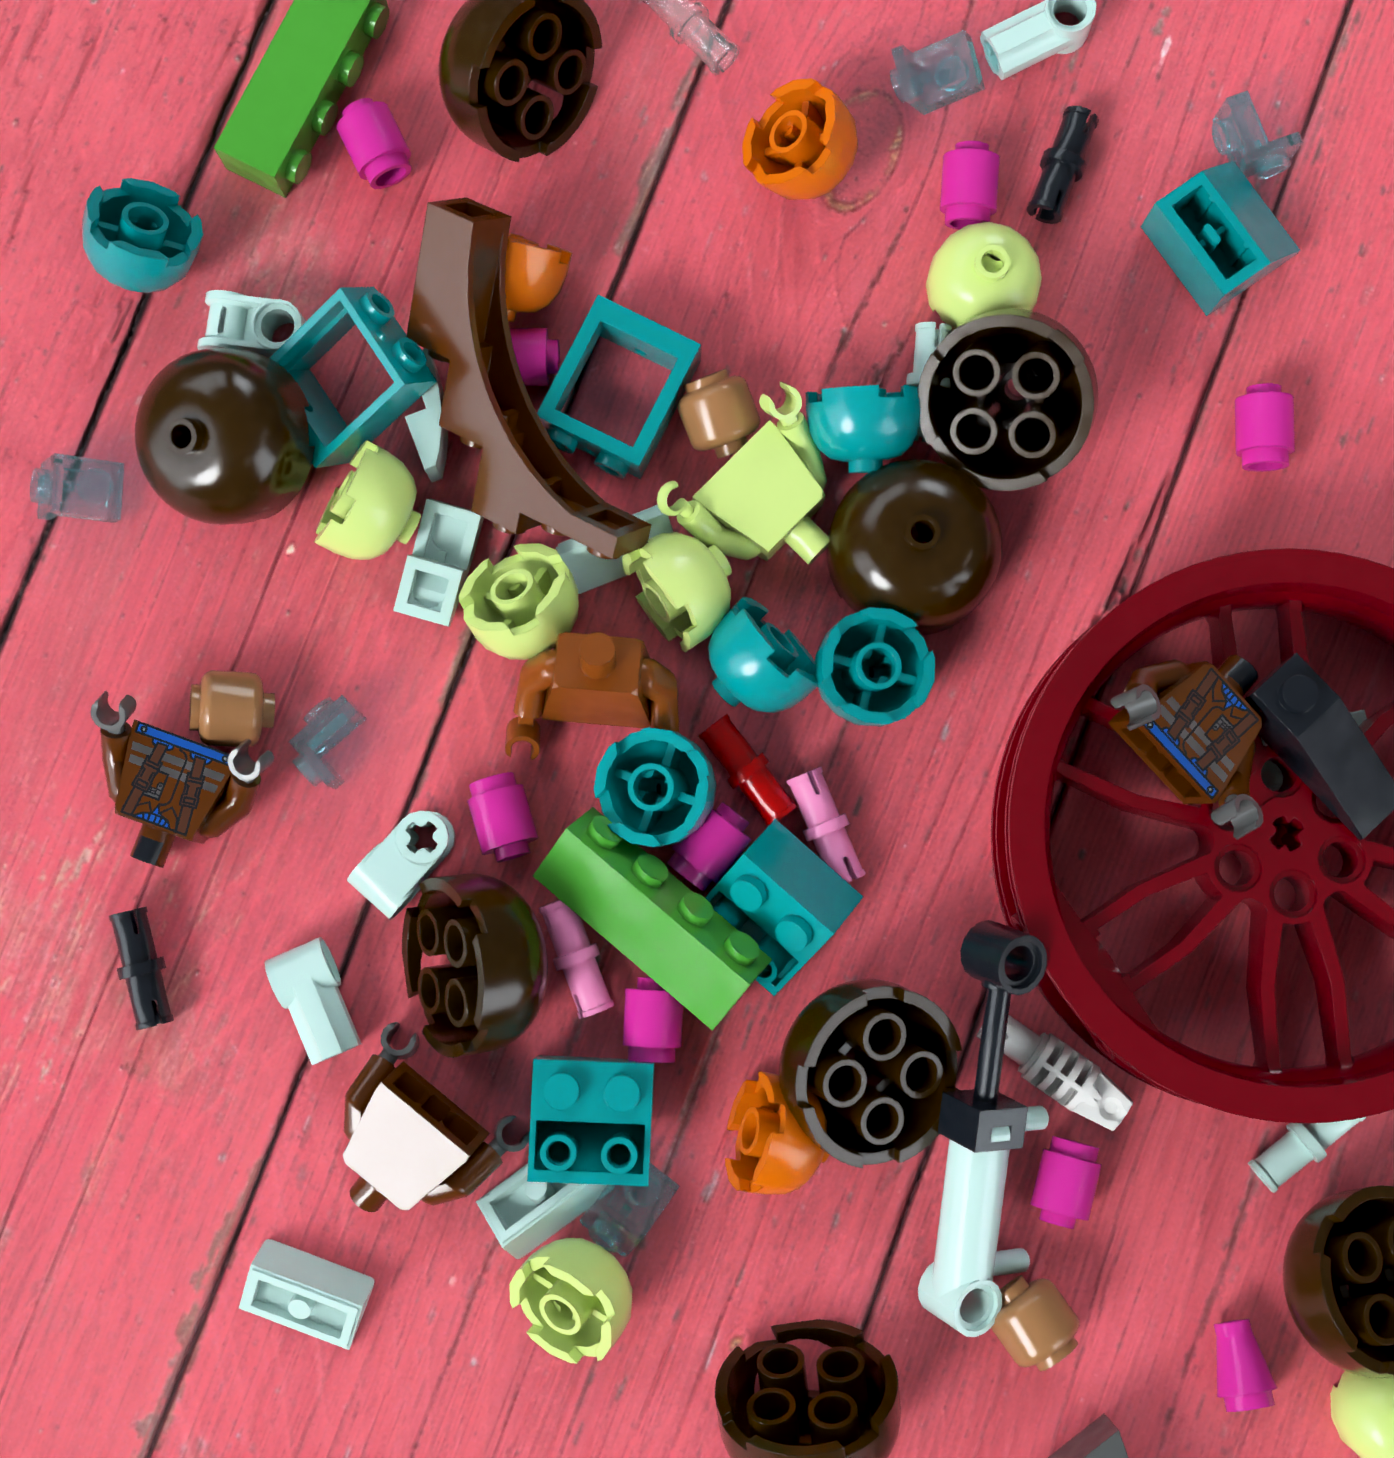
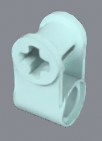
[197,290,306,358]
[347,811,455,920]

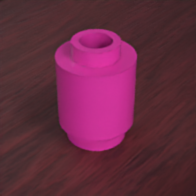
[336,98,412,189]
[940,141,1000,230]
[510,328,560,386]
[1235,383,1295,472]
[467,772,539,862]
[667,802,752,891]
[623,977,683,1063]
[1030,1136,1102,1229]

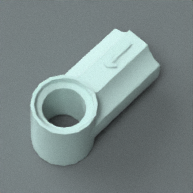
[980,0,1097,81]
[264,937,362,1065]

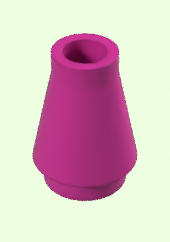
[1214,1319,1277,1412]

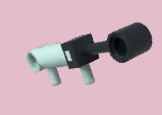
[918,920,1049,1337]

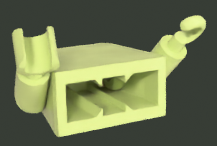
[657,382,830,565]

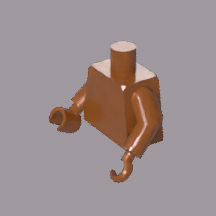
[505,632,679,760]

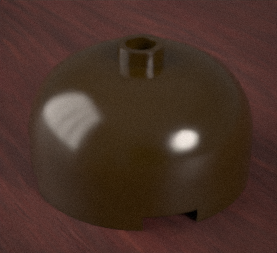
[439,0,602,162]
[918,309,1098,491]
[135,348,315,525]
[827,459,1002,636]
[402,874,548,1058]
[779,979,962,1168]
[1283,1185,1394,1378]
[715,1319,901,1458]

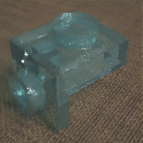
[890,30,985,115]
[1212,90,1303,180]
[30,453,124,523]
[288,695,366,789]
[579,1163,680,1257]

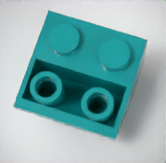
[1140,161,1300,316]
[705,819,863,996]
[527,1055,655,1187]

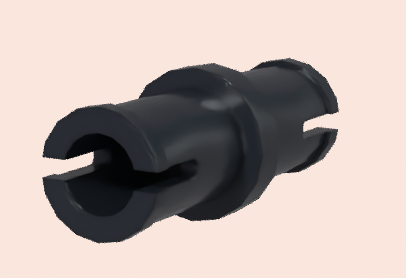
[1027,106,1099,224]
[109,906,174,1030]

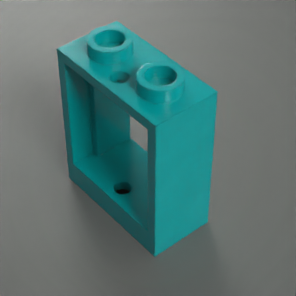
[270,287,437,468]
[537,295,701,479]

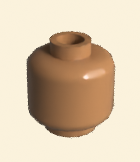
[677,369,760,459]
[189,670,275,747]
[991,1275,1080,1372]

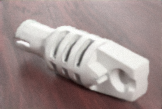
[976,1015,1133,1131]

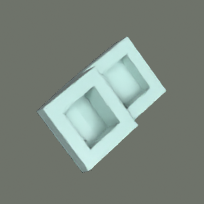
[405,348,448,482]
[393,499,484,627]

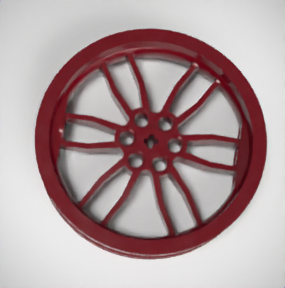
[991,548,1394,1123]

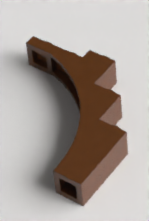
[406,197,652,559]

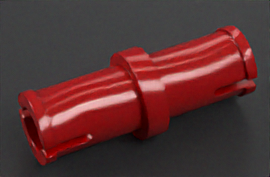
[698,714,798,827]

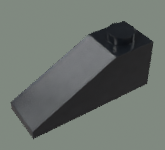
[1243,653,1394,841]

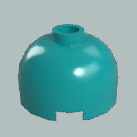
[82,178,203,293]
[806,385,920,473]
[708,596,818,713]
[814,607,935,727]
[594,727,717,847]

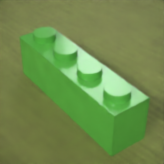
[214,0,390,198]
[533,807,773,1031]

